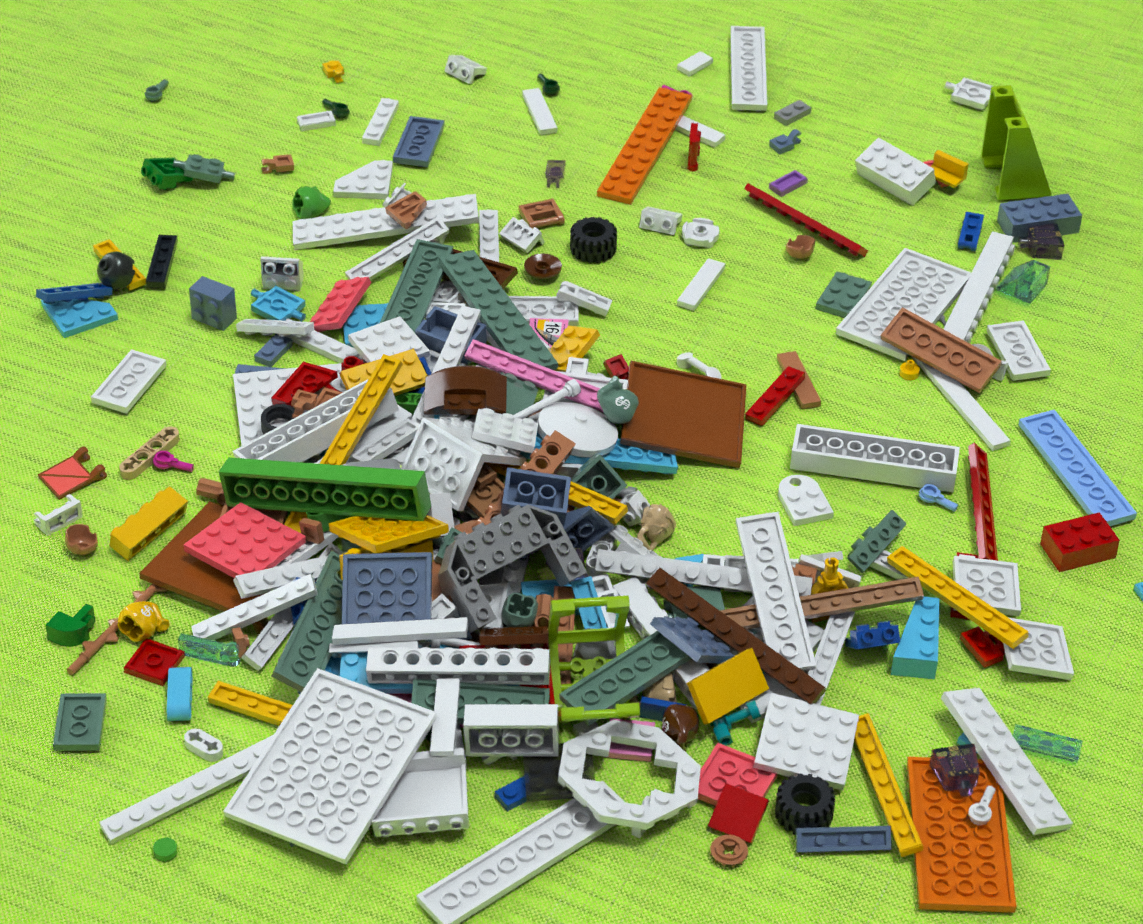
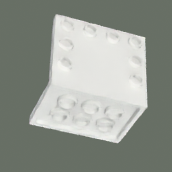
[401,417,527,511]

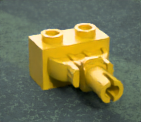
[811,557,848,623]

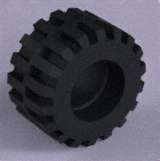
[570,217,617,263]
[775,773,835,835]

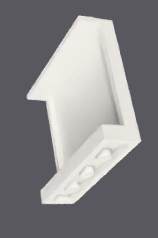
[372,748,469,837]

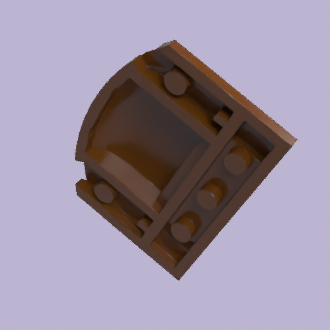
[424,366,507,415]

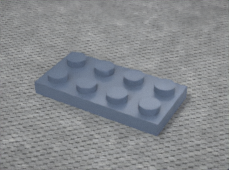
[393,116,445,167]

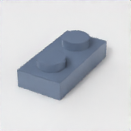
[254,334,293,367]

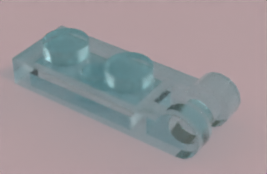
[178,633,240,667]

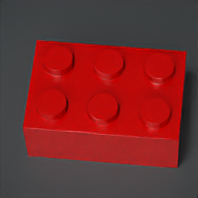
[1040,512,1120,572]

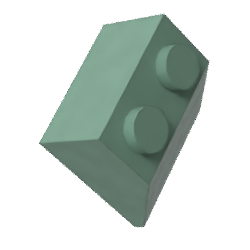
[571,454,627,499]

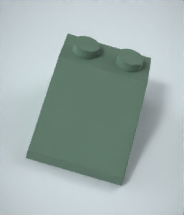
[501,372,538,418]

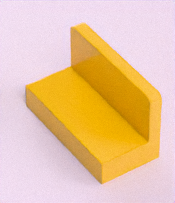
[930,150,968,188]

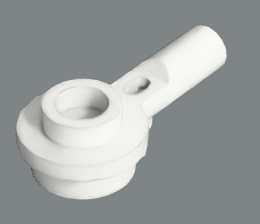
[968,786,995,825]

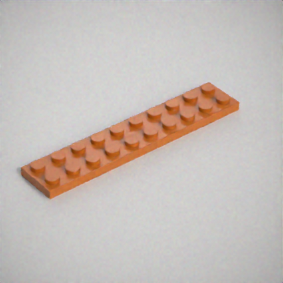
[597,87,692,205]

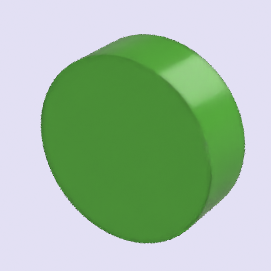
[153,838,178,862]

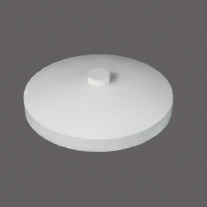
[537,402,618,458]

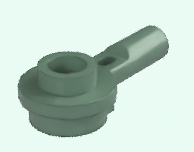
[145,79,169,101]

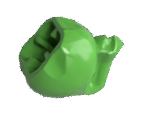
[292,186,331,219]

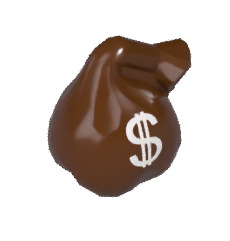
[661,704,699,752]

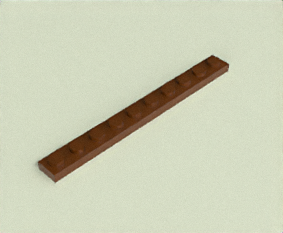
[646,568,826,705]

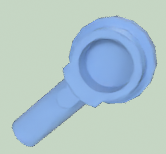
[919,484,958,512]

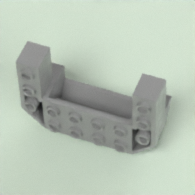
[438,504,587,634]

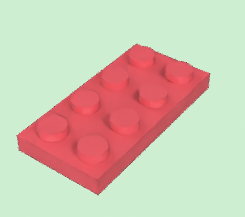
[310,277,372,332]

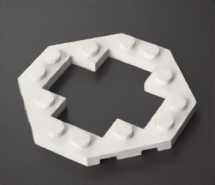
[558,720,701,830]

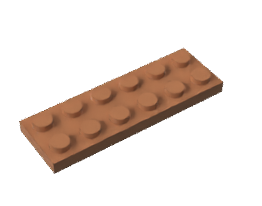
[880,307,1002,393]

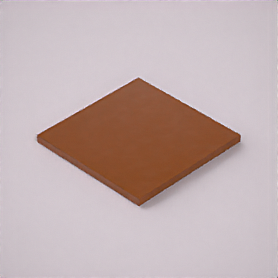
[620,361,747,468]
[139,501,266,612]

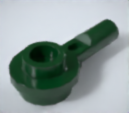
[537,73,560,95]
[322,99,350,118]

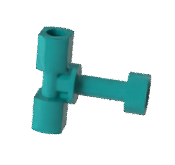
[710,700,761,746]

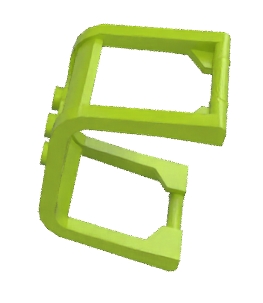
[548,595,640,724]

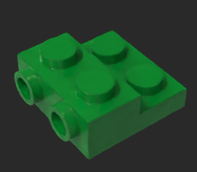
[141,157,193,190]

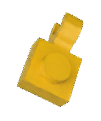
[322,60,344,83]

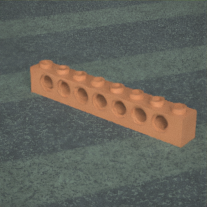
[467,430,576,534]

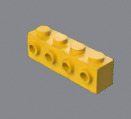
[109,486,188,561]

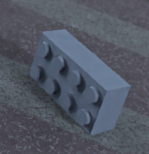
[997,194,1082,243]

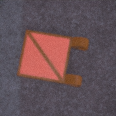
[38,446,107,500]

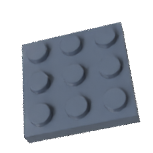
[650,616,734,663]

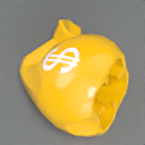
[117,601,170,642]

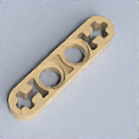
[119,426,180,480]

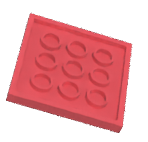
[184,502,306,578]

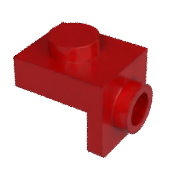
[603,354,629,380]

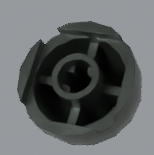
[97,251,135,291]

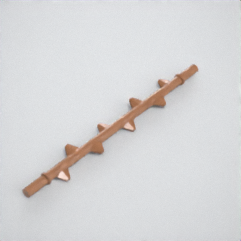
[67,584,168,675]

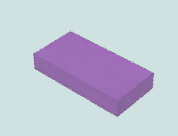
[769,170,808,197]

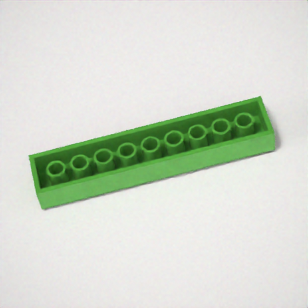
[219,457,432,521]

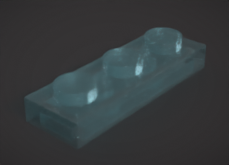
[1013,724,1083,763]

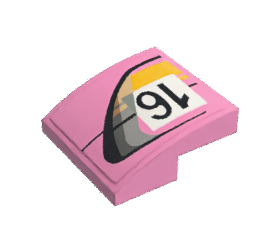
[529,318,569,347]

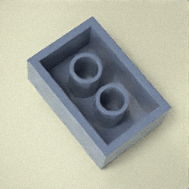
[500,467,571,527]

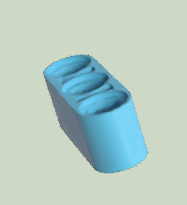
[167,667,193,721]

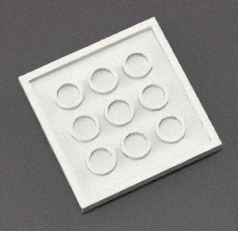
[753,693,859,790]

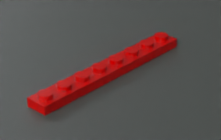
[744,183,868,257]
[968,442,998,561]

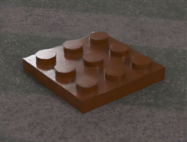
[480,626,548,649]

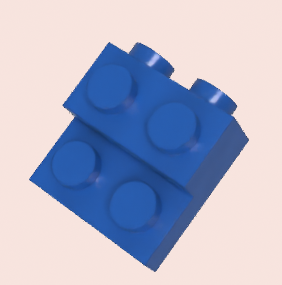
[845,621,901,649]

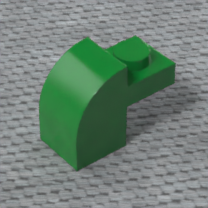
[46,604,96,647]

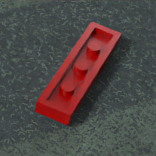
[745,366,805,426]

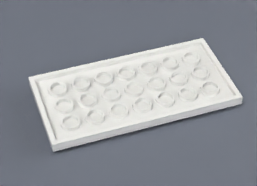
[836,248,971,361]

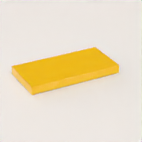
[687,648,769,725]

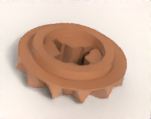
[710,835,748,868]

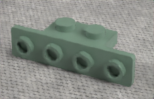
[847,510,906,573]

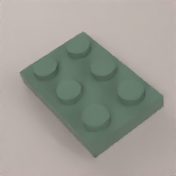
[815,271,872,318]
[53,693,107,751]

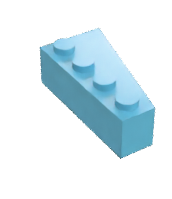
[891,597,939,679]

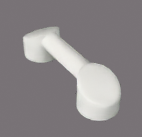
[677,352,721,379]

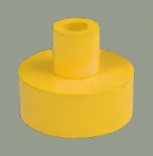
[899,360,920,381]

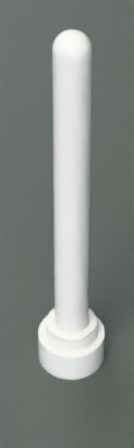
[513,379,581,419]

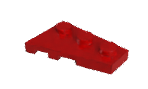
[271,361,338,407]

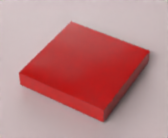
[123,638,185,686]
[708,783,769,844]

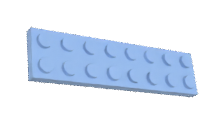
[1018,410,1137,526]

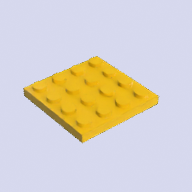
[329,515,449,553]

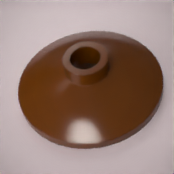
[524,254,562,279]

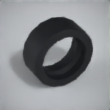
[261,404,295,435]

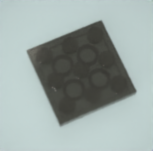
[523,743,595,802]

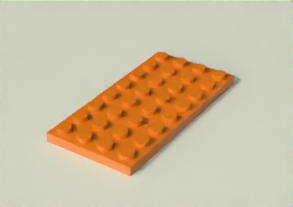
[907,757,1016,913]

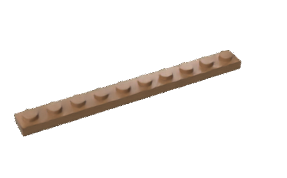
[720,577,924,630]

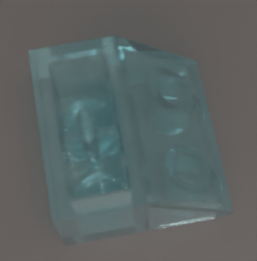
[996,260,1050,304]

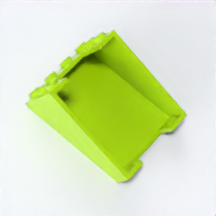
[980,85,1052,200]

